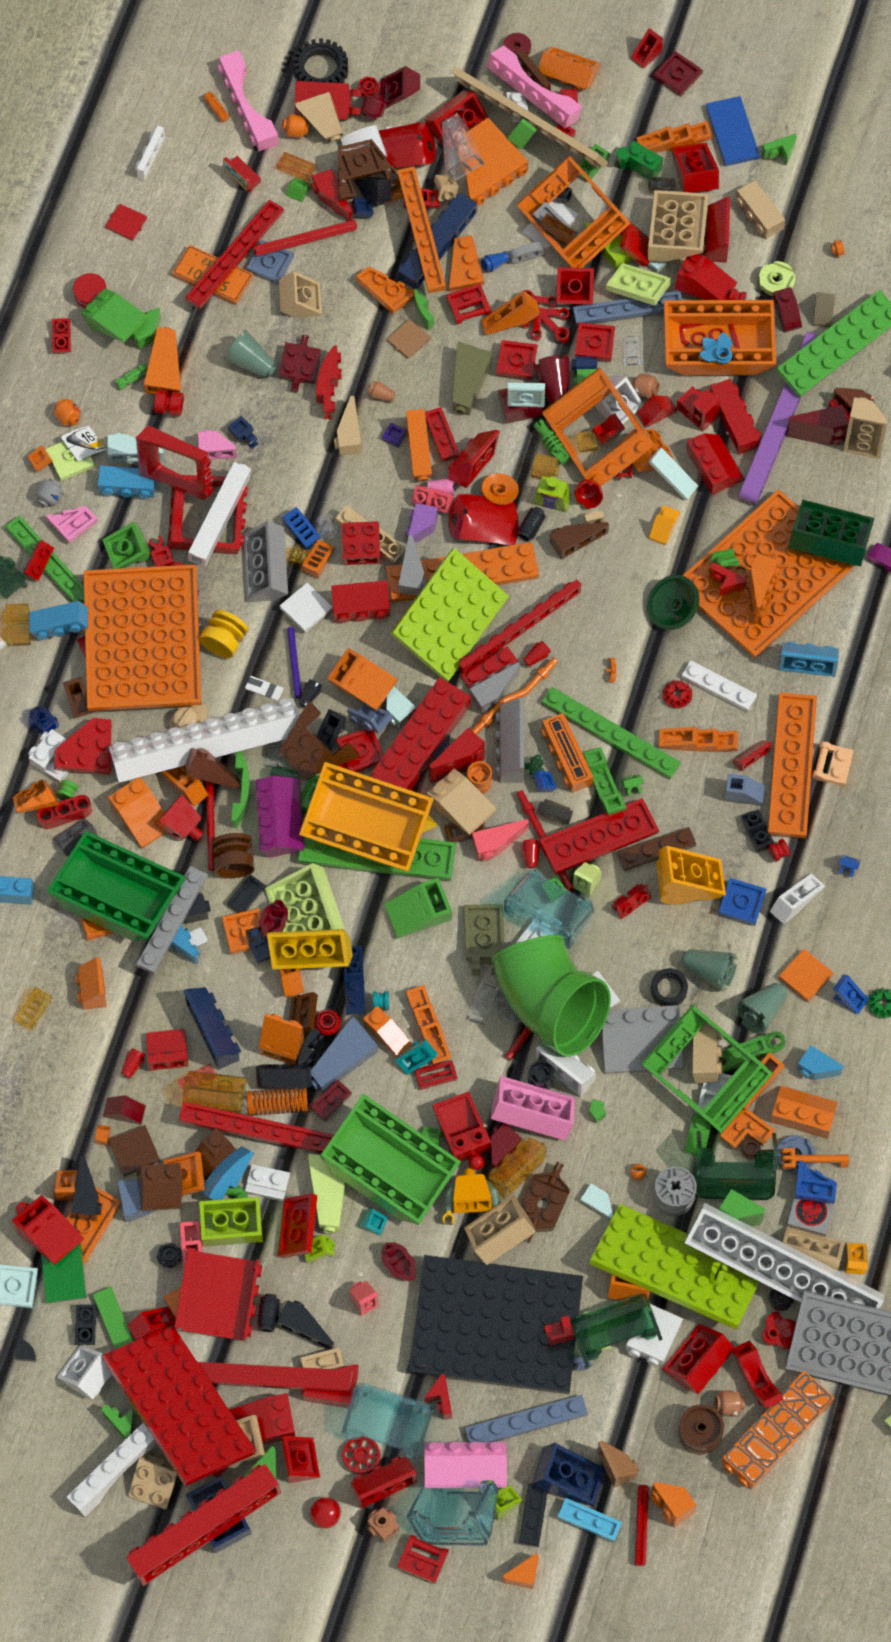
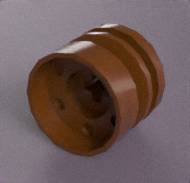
[212,833,255,879]

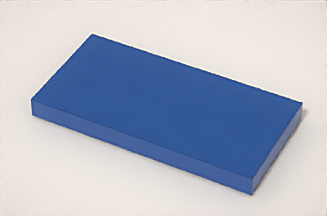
[706,96,760,166]

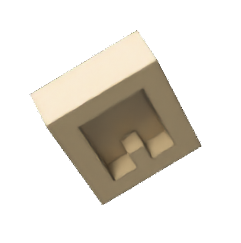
[434,175,458,202]

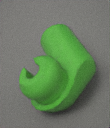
[225,1185,248,1199]

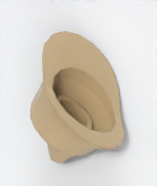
[169,703,208,729]

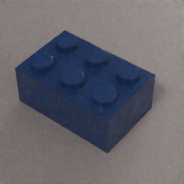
[186,1475,251,1553]

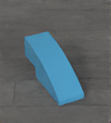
[200,1146,254,1200]

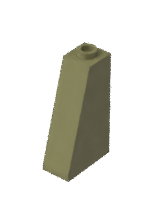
[453,341,493,416]

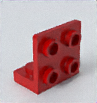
[342,521,381,565]
[146,1029,189,1071]

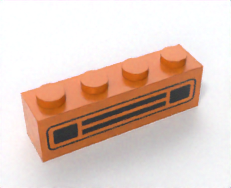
[540,713,594,793]

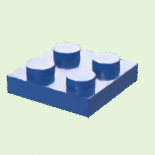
[718,878,767,926]

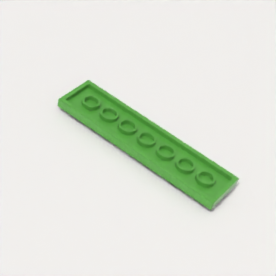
[775,290,891,398]
[298,837,456,881]

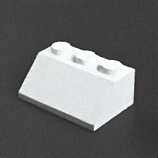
[535,1043,596,1097]

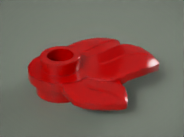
[762,1312,796,1349]

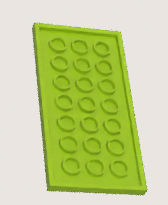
[589,1204,760,1330]

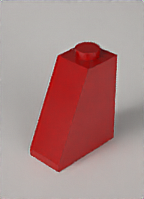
[300,1364,359,1409]

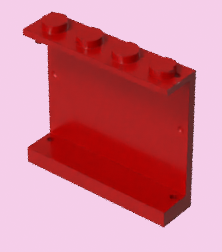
[174,1248,263,1341]

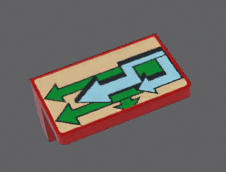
[223,156,261,192]

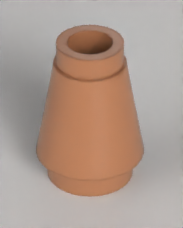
[367,381,396,402]

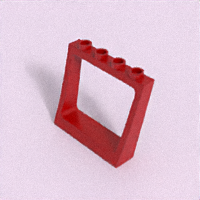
[136,425,214,500]
[167,475,248,554]

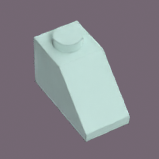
[386,686,416,729]

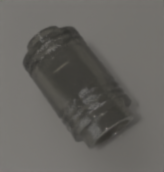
[537,799,574,825]

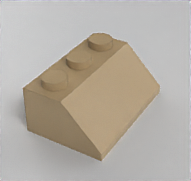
[465,1195,536,1265]
[783,1226,845,1271]

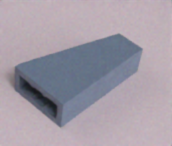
[311,1017,378,1093]

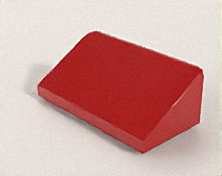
[733,740,772,771]

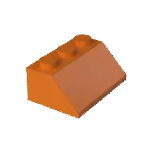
[539,46,601,90]
[770,1086,838,1139]

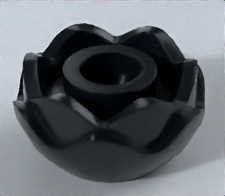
[157,1243,182,1268]
[768,1289,794,1311]

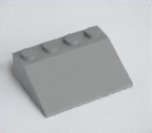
[601,1005,683,1074]

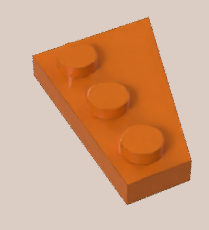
[449,235,484,292]
[355,267,415,314]

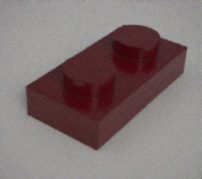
[310,1080,352,1121]

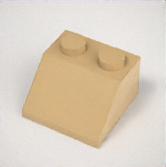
[279,271,322,317]

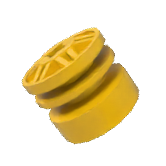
[199,610,248,659]

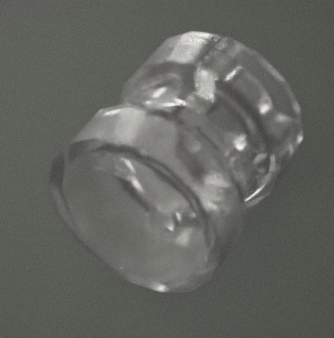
[315,514,339,539]

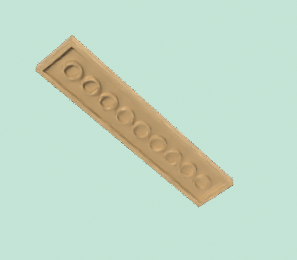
[451,66,608,168]

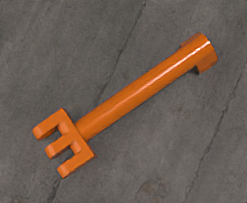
[781,1148,849,1169]

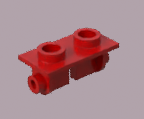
[23,540,54,581]
[611,883,652,920]

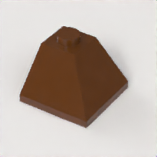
[195,1128,236,1180]

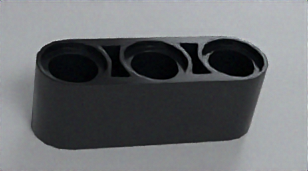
[255,1064,312,1088]

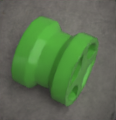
[56,780,79,800]

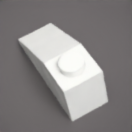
[770,873,825,924]

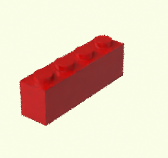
[710,378,761,455]

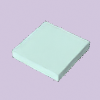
[507,383,545,407]
[0,1264,38,1309]

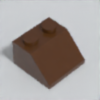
[137,1163,183,1211]

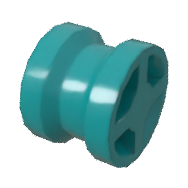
[373,991,389,1010]

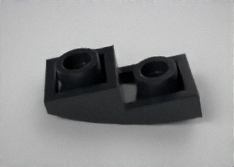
[741,809,774,853]
[298,1028,321,1066]
[75,1305,97,1345]

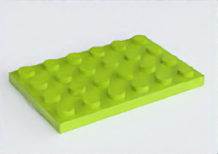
[390,548,509,681]

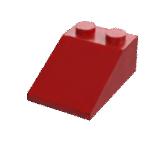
[672,143,719,193]
[674,254,737,300]
[429,728,485,783]
[229,1393,295,1444]

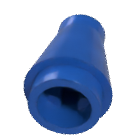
[481,251,509,272]

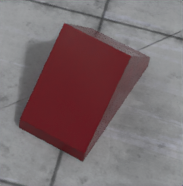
[103,1095,146,1125]

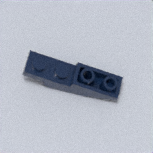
[344,946,366,1015]

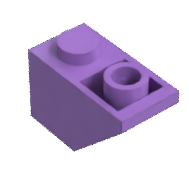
[405,503,438,543]

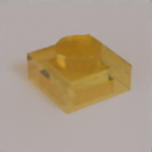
[576,431,598,453]

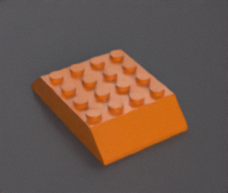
[664,300,776,375]

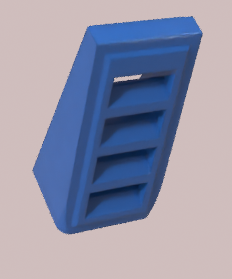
[282,507,321,549]

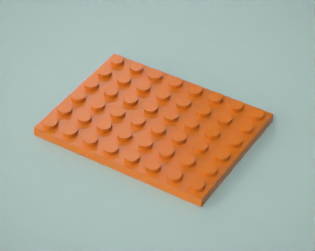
[683,489,856,659]
[84,565,202,711]

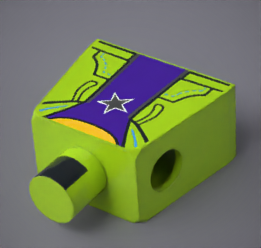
[532,476,571,512]

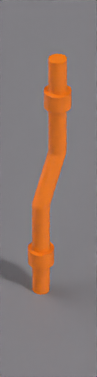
[472,658,558,735]

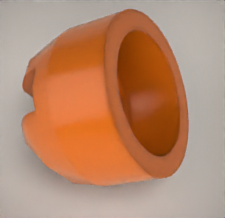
[630,1163,647,1181]

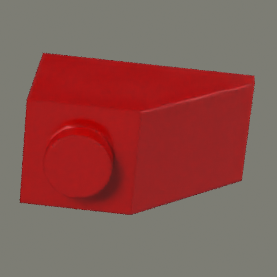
[127,1306,176,1340]

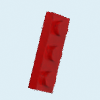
[425,407,459,462]
[461,646,518,690]

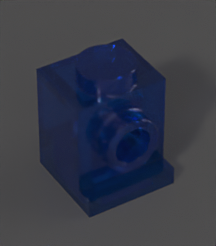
[29,705,59,735]

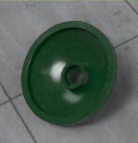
[647,575,699,630]

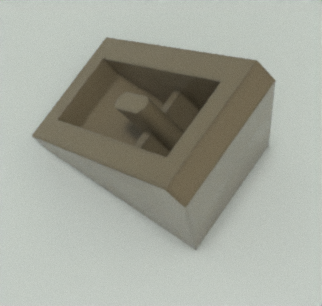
[813,292,835,327]

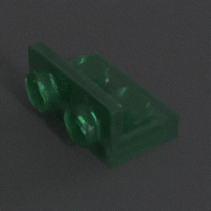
[0,555,28,599]

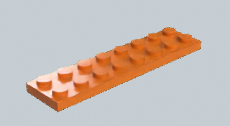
[385,542,539,603]
[768,692,817,838]

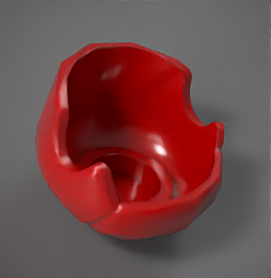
[574,479,603,509]
[310,1497,342,1529]

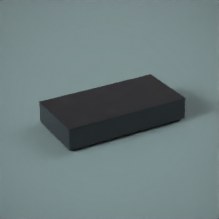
[227,874,266,913]

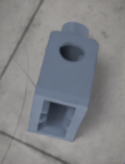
[118,1180,156,1222]

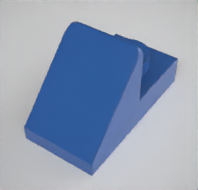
[833,974,868,1014]

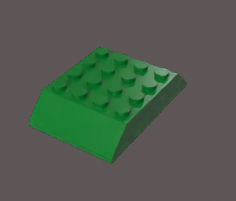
[46,831,186,941]

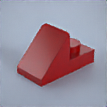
[709,563,747,596]
[424,1374,452,1420]

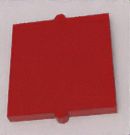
[105,204,147,241]

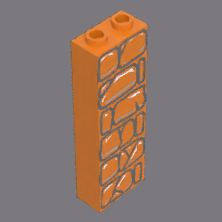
[722,1371,835,1489]

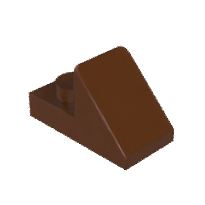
[63,677,92,719]

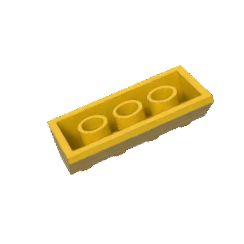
[267,929,353,970]

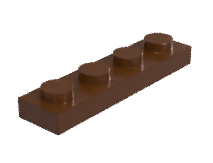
[617,827,696,871]

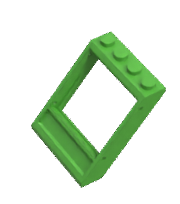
[641,1004,773,1133]

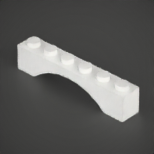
[67,1422,158,1517]

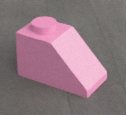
[198,430,237,460]

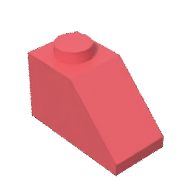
[349,1281,379,1316]

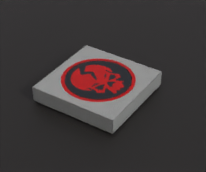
[787,1197,836,1237]

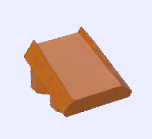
[13,779,59,813]

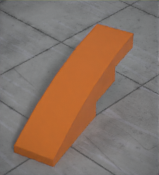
[637,121,713,153]
[659,727,739,752]
[405,985,452,1064]

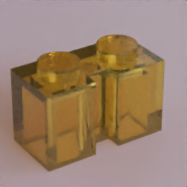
[3,603,31,646]

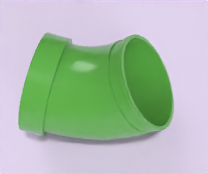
[491,935,611,1057]

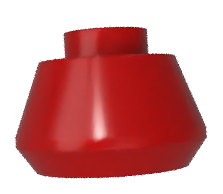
[314,1009,341,1035]

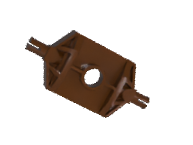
[521,1162,570,1243]

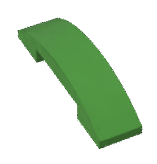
[583,747,626,815]
[231,751,250,828]

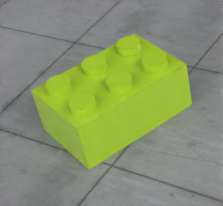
[199,1197,263,1247]

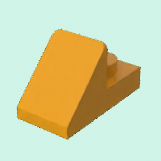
[649,505,680,545]
[845,1242,868,1274]

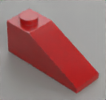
[310,169,353,221]

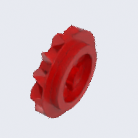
[662,679,692,708]

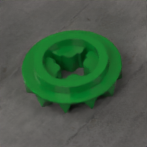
[868,987,891,1018]

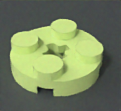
[759,261,795,296]

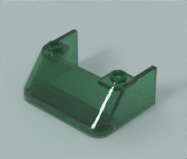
[695,1131,778,1200]
[570,1294,663,1367]

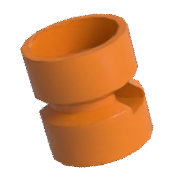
[467,761,492,794]

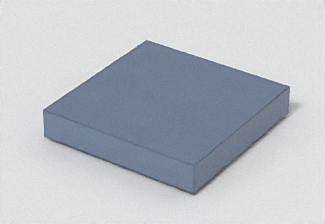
[246,240,294,285]

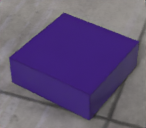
[382,423,407,447]

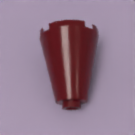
[533,355,570,405]

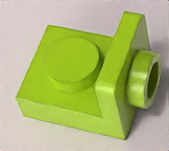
[304,1234,336,1263]

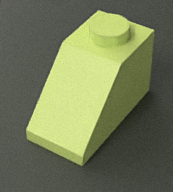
[573,862,602,897]

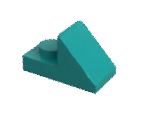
[395,1039,438,1075]

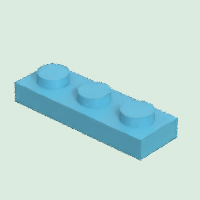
[558,1498,622,1542]

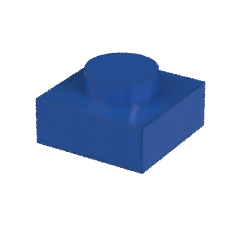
[533,770,557,792]

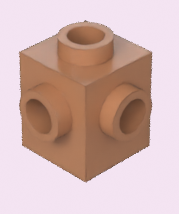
[367,1508,399,1543]

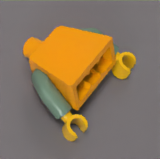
[442,1168,500,1225]

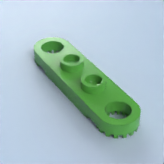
[719,1031,786,1073]

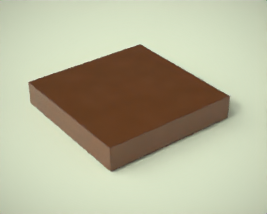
[109,1125,161,1176]

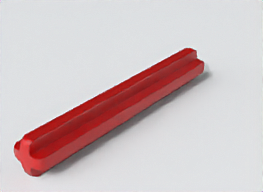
[634,1485,649,1566]

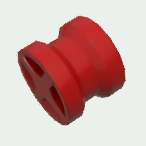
[728,288,747,300]
[768,839,790,862]

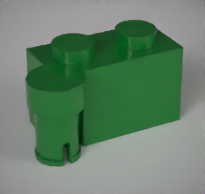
[616,140,663,182]

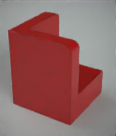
[592,413,625,444]
[545,1316,574,1346]

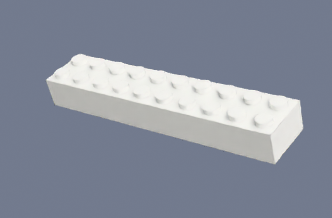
[109,698,300,782]
[685,1203,884,1309]

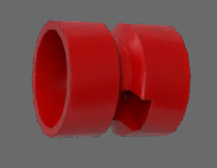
[154,389,184,417]

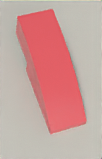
[180,1221,203,1268]

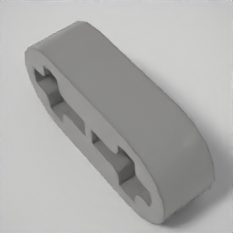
[509,242,544,264]

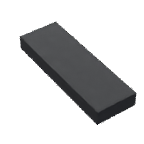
[519,1483,548,1548]

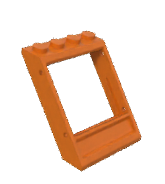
[516,155,631,268]
[542,367,654,486]

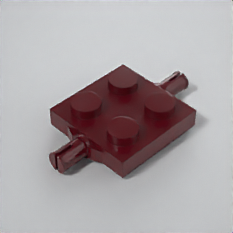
[278,335,321,393]

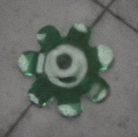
[524,754,545,779]

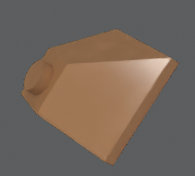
[597,1441,639,1488]

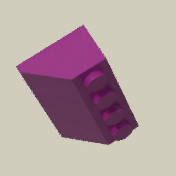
[255,776,305,858]

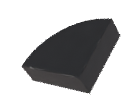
[15,1339,36,1362]

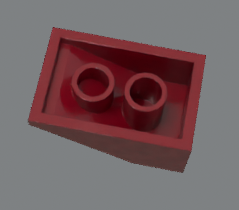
[786,405,849,445]

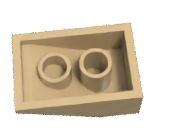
[427,769,497,835]

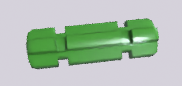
[115,363,148,390]

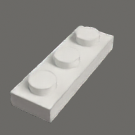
[135,125,165,180]

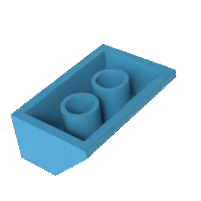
[779,641,839,677]

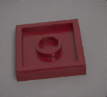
[653,51,703,97]

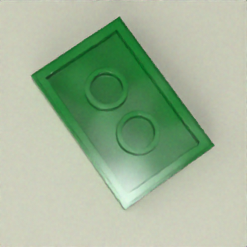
[41,1243,87,1303]

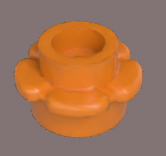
[831,240,845,257]

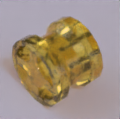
[289,544,310,566]

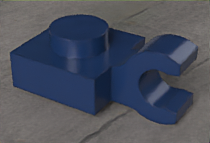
[227,416,258,448]
[250,927,271,964]

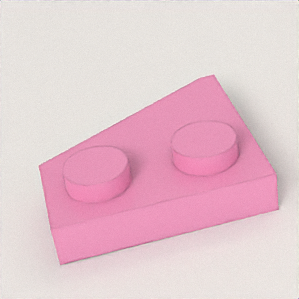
[46,506,98,543]

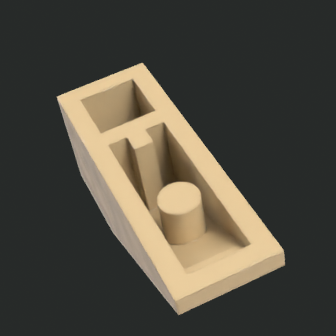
[334,396,362,455]

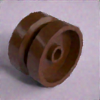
[678,1404,724,1455]

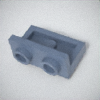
[347,704,393,734]

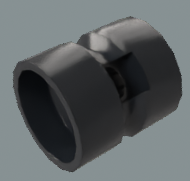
[528,1060,554,1090]

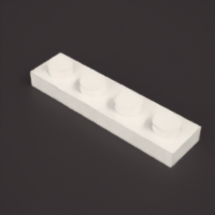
[681,661,757,712]

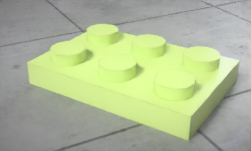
[606,263,671,306]

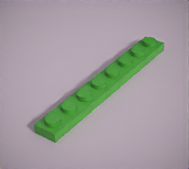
[542,687,681,780]

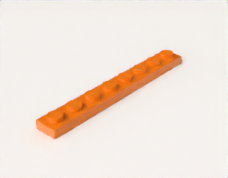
[397,166,446,293]

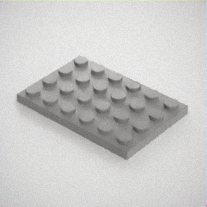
[786,1290,891,1395]

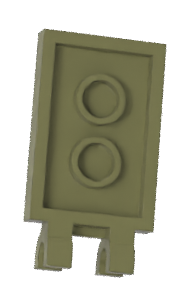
[464,904,505,975]

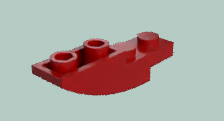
[316,346,342,420]

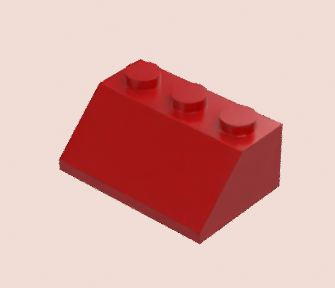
[424,90,489,151]
[702,197,730,263]
[448,430,500,489]
[686,433,745,495]
[331,580,390,623]
[661,1324,734,1394]
[351,1456,417,1509]

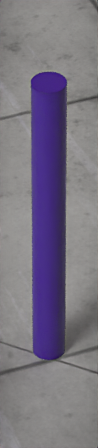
[287,627,302,698]

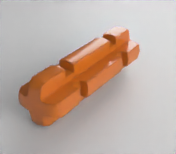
[204,91,229,122]

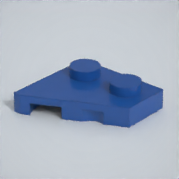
[795,1161,837,1204]

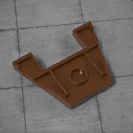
[337,139,401,202]
[279,700,359,779]

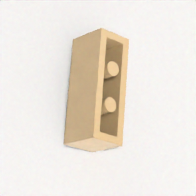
[736,180,785,239]
[693,1021,723,1083]

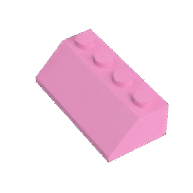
[491,1076,575,1141]
[424,1442,507,1488]

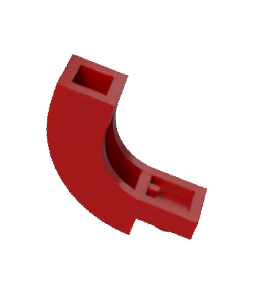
[732,1340,783,1408]

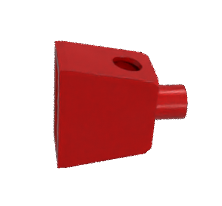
[155,795,204,841]

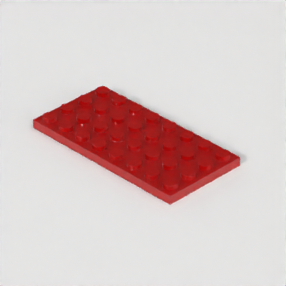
[102,1324,256,1486]

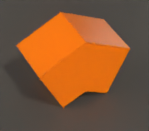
[95,1125,111,1146]

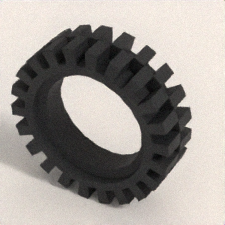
[293,38,348,83]

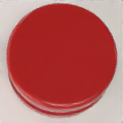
[73,273,107,308]

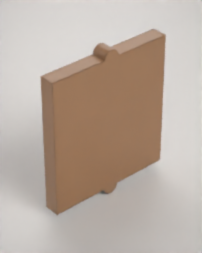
[387,319,431,359]

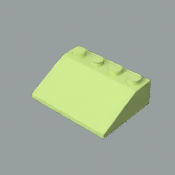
[265,863,345,932]

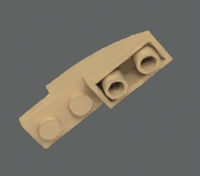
[335,505,406,563]

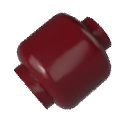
[361,92,387,120]

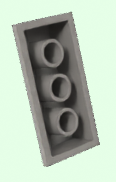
[243,521,288,602]
[496,698,524,783]

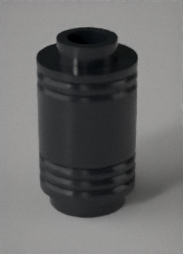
[517,507,546,542]
[257,1294,280,1333]

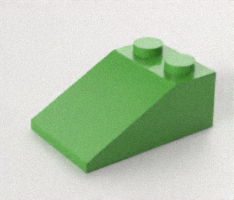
[81,288,148,342]

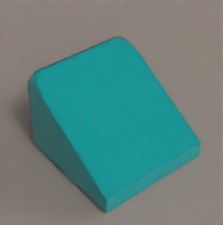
[359,1208,388,1235]

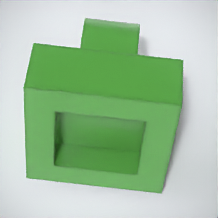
[620,774,644,796]

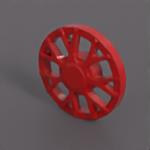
[342,1436,381,1474]

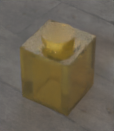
[531,453,560,480]

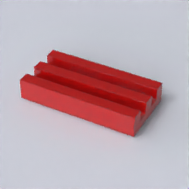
[414,1060,458,1090]

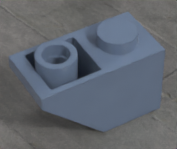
[725,774,765,805]

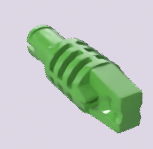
[533,420,571,465]

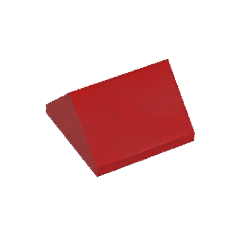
[556,267,594,305]
[281,1436,320,1483]

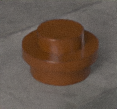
[741,1139,761,1159]

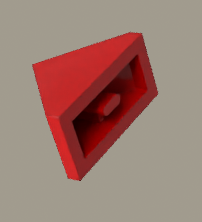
[631,28,663,68]
[637,395,678,428]

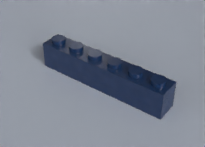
[398,193,477,289]

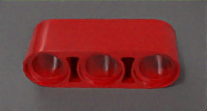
[37,795,92,829]

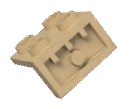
[129,1453,178,1509]

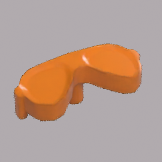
[606,658,616,682]

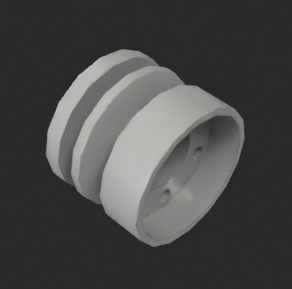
[653,1166,697,1216]

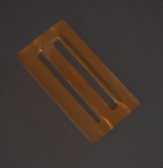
[276,152,317,182]

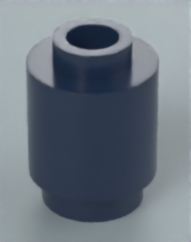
[571,356,598,374]

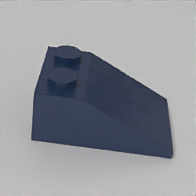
[531,1443,605,1506]

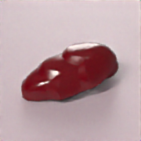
[259,899,288,940]
[381,1242,416,1281]

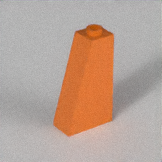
[144,327,181,395]
[405,409,432,482]

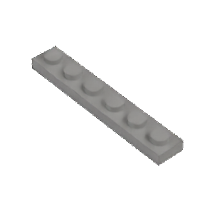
[137,866,208,975]

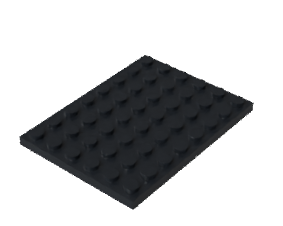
[409,1255,583,1394]

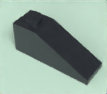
[72,1156,103,1221]
[278,1300,334,1350]

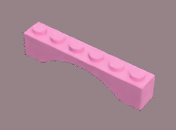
[486,45,583,128]
[218,50,279,151]

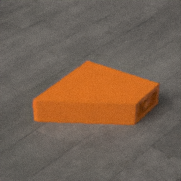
[460,118,528,206]

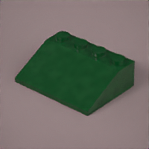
[788,500,875,567]

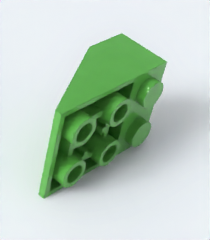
[384,878,452,939]

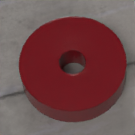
[503,33,531,56]

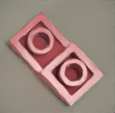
[411,485,454,513]

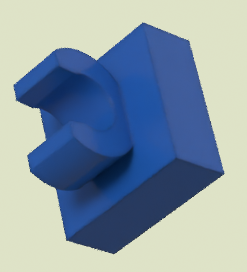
[839,854,861,877]

